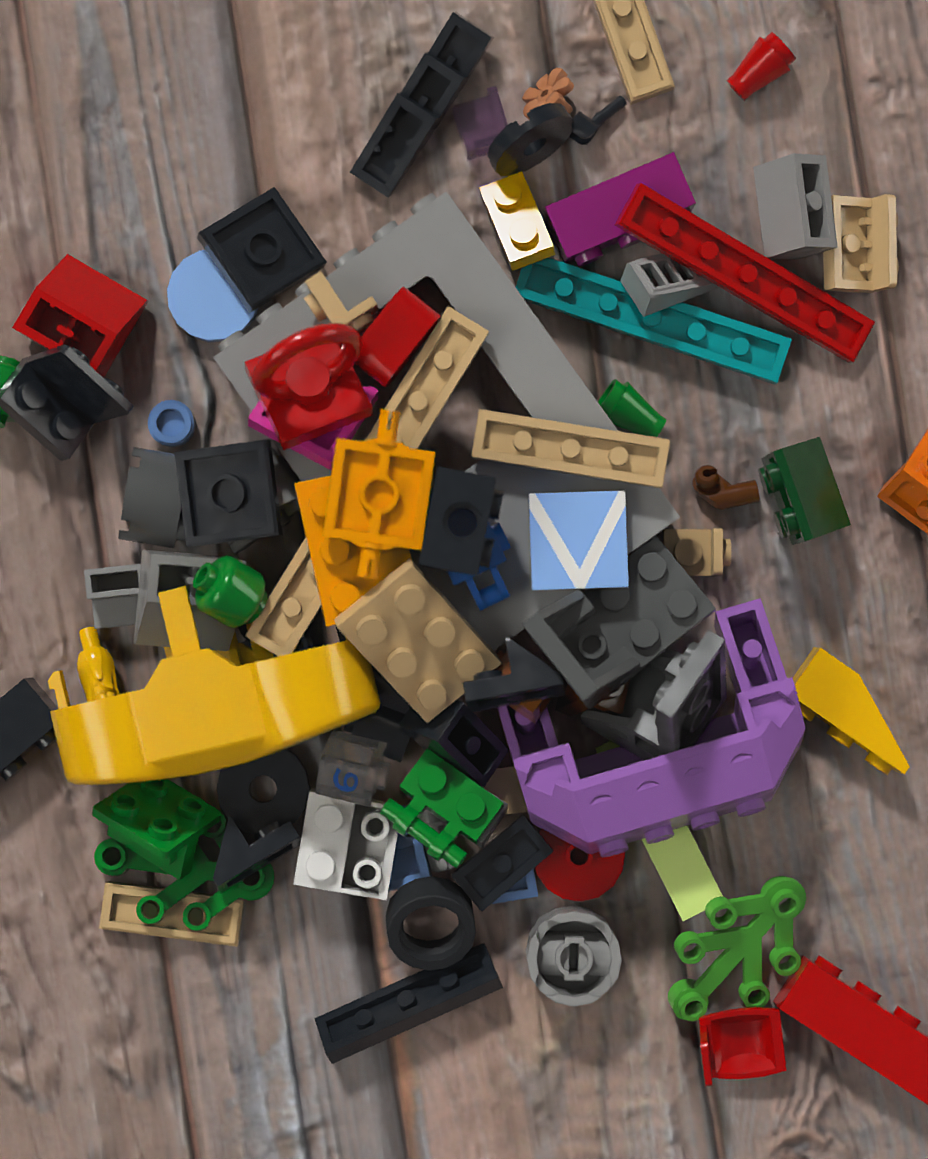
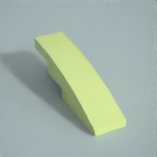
[595,741,723,921]

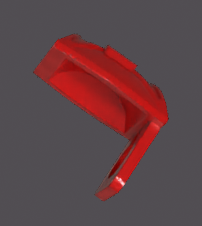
[699,1007,787,1086]

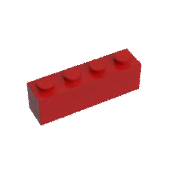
[773,955,928,1105]

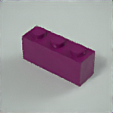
[544,152,696,267]

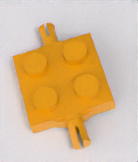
[323,409,435,579]

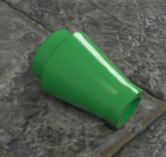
[598,379,667,437]

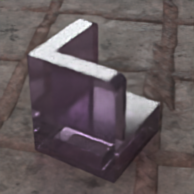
[452,86,508,161]

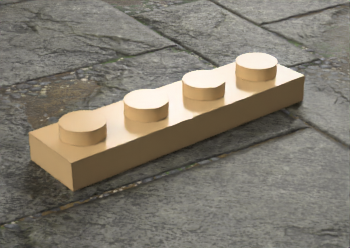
[471,409,670,489]

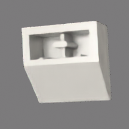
[293,788,398,900]

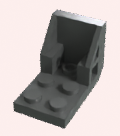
[522,535,716,709]
[581,630,727,761]

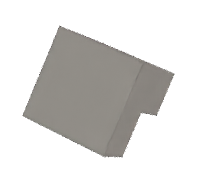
[84,564,141,629]

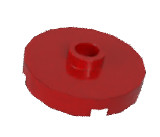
[535,828,625,902]

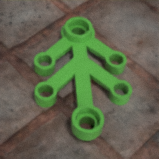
[667,876,806,1021]

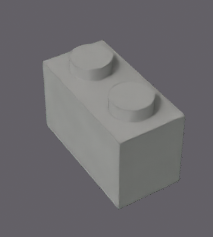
[753,153,838,259]

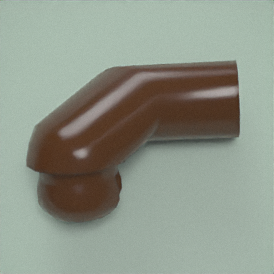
[692,465,760,510]

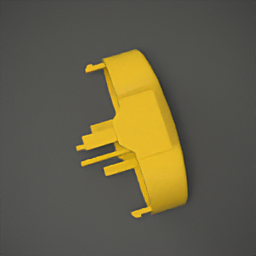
[48,586,381,785]

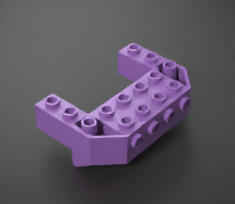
[497,598,805,857]

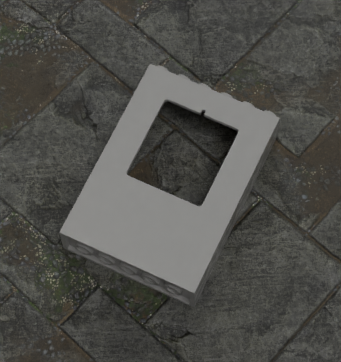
[213,191,680,650]

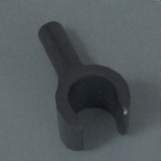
[569,96,627,145]

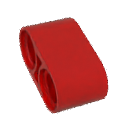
[355,286,442,388]

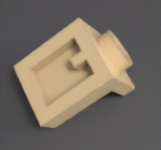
[663,528,731,576]

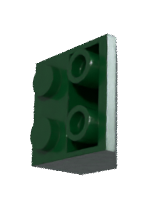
[758,437,851,545]

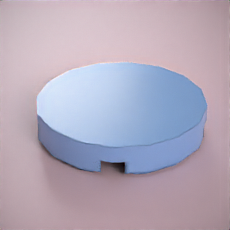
[167,250,258,342]

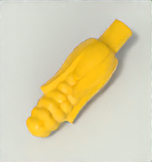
[77,627,119,702]

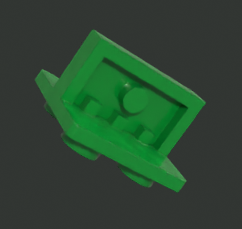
[92,779,221,880]

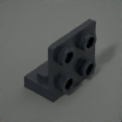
[0,345,134,461]

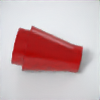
[726,32,796,101]

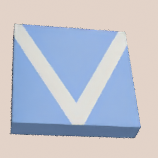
[528,491,629,590]

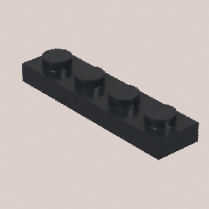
[314,943,503,1064]

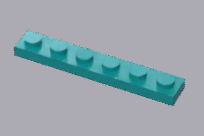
[515,257,792,385]

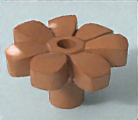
[522,68,574,120]

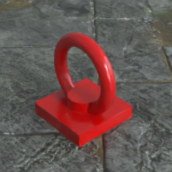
[244,323,373,451]

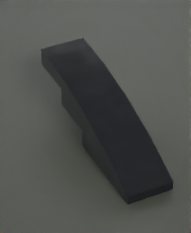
[350,12,494,198]

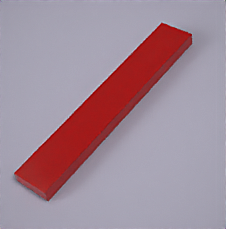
[615,183,875,363]

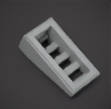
[620,254,719,317]

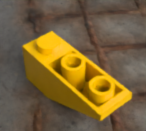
[793,647,910,775]

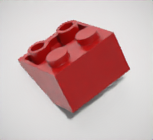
[12,254,148,378]

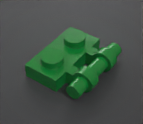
[380,748,504,869]

